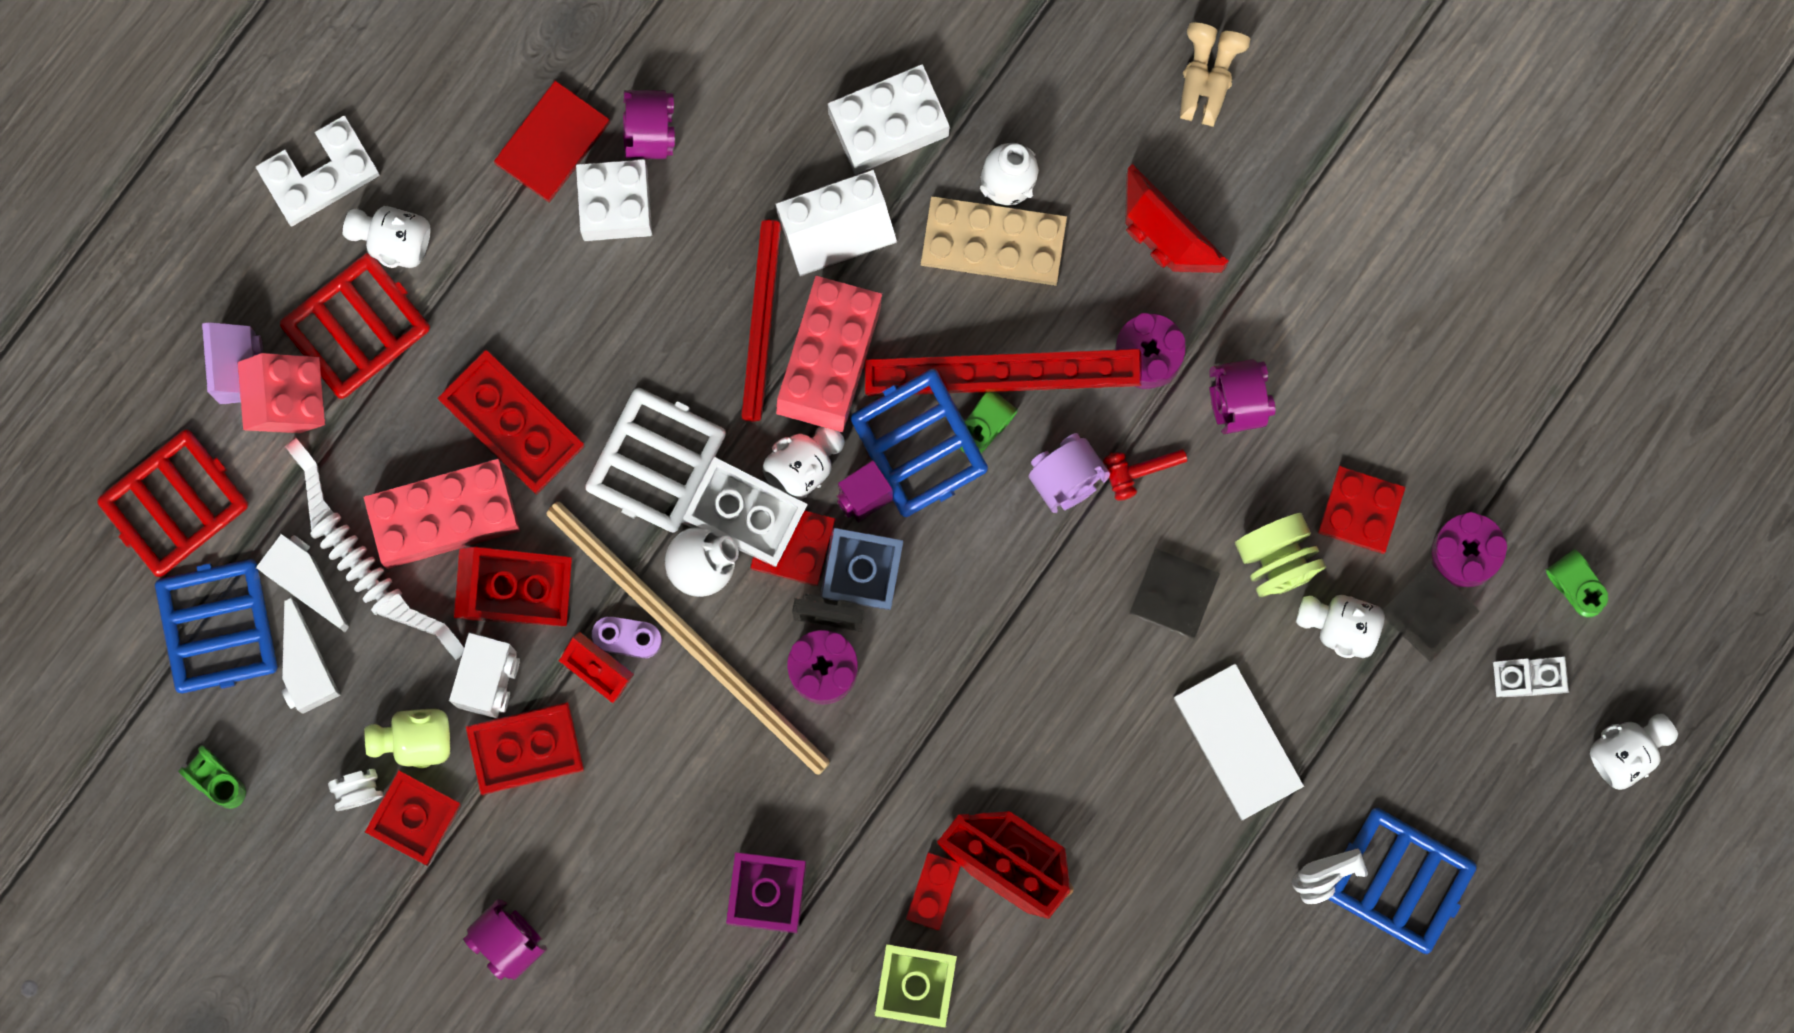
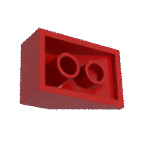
[454,547,572,627]

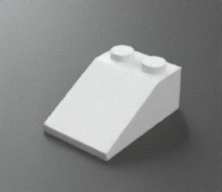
[681,457,807,567]

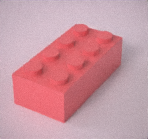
[776,276,882,432]
[363,459,520,569]

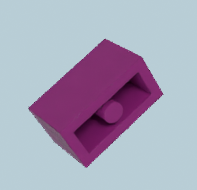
[836,461,893,523]

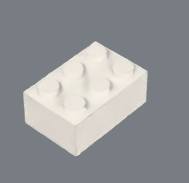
[828,64,949,175]

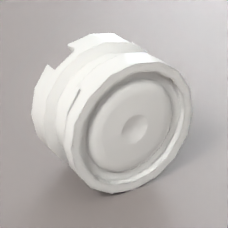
[328,769,383,811]

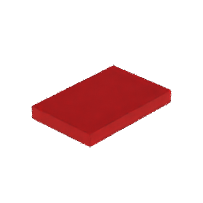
[494,81,611,203]
[466,702,584,795]

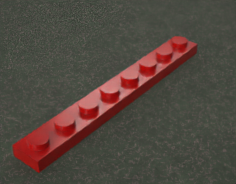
[865,349,1142,396]

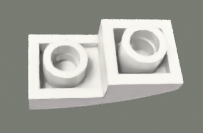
[1493,657,1569,697]

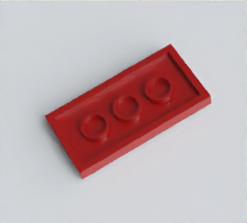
[437,350,585,495]

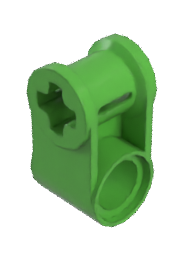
[960,392,1018,453]
[1546,549,1608,618]
[178,745,246,809]

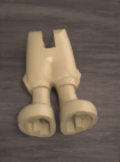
[1180,22,1251,127]

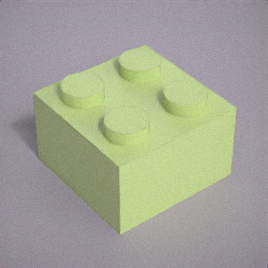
[875,945,957,1028]

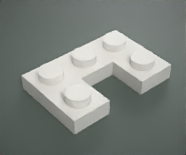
[256,115,380,227]

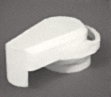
[1292,849,1368,904]

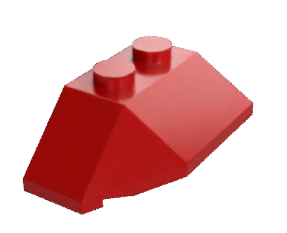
[1125,164,1229,273]
[937,811,1071,919]

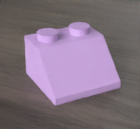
[202,323,263,404]

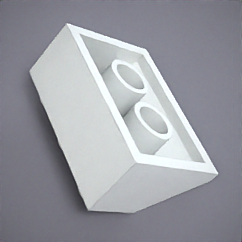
[776,170,897,276]

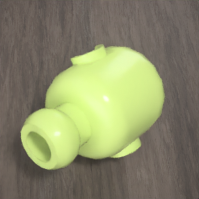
[364,709,450,768]

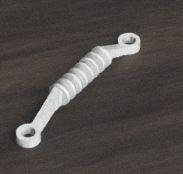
[285,438,464,660]

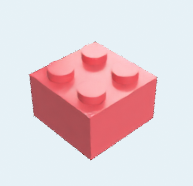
[238,353,325,433]

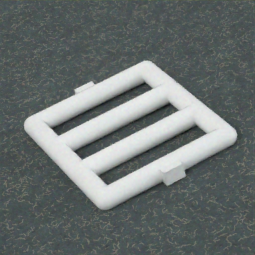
[585,388,726,533]

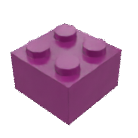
[726,852,807,934]

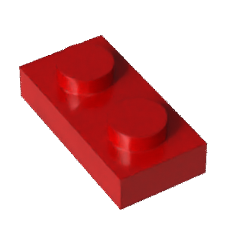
[559,632,634,703]
[906,853,961,931]

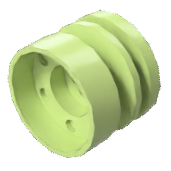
[1235,513,1326,597]

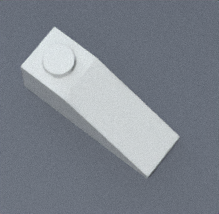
[256,534,349,632]
[282,598,340,714]

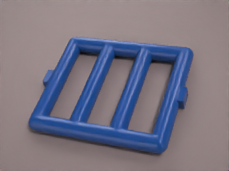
[851,369,988,517]
[155,559,278,694]
[1328,808,1477,954]

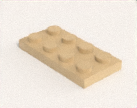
[921,196,1067,286]

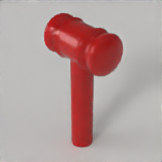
[1102,449,1187,501]

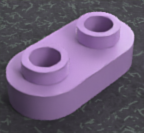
[592,617,662,658]

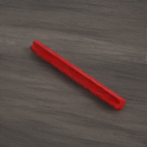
[742,219,781,422]

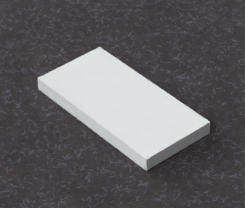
[1174,664,1304,821]

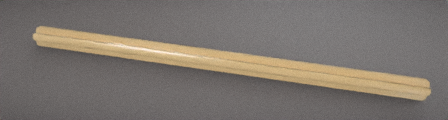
[546,502,830,775]

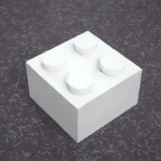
[576,160,652,241]
[449,633,520,719]

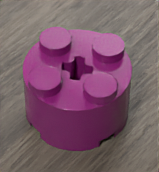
[623,90,675,159]
[1114,313,1185,389]
[1209,359,1276,434]
[1432,512,1507,587]
[787,630,858,705]
[463,899,547,980]

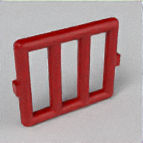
[280,253,430,399]
[97,429,248,577]

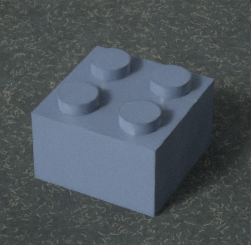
[820,528,903,610]

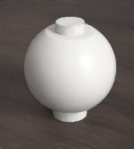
[665,527,739,597]

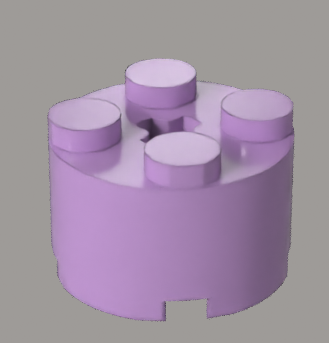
[1029,433,1110,513]

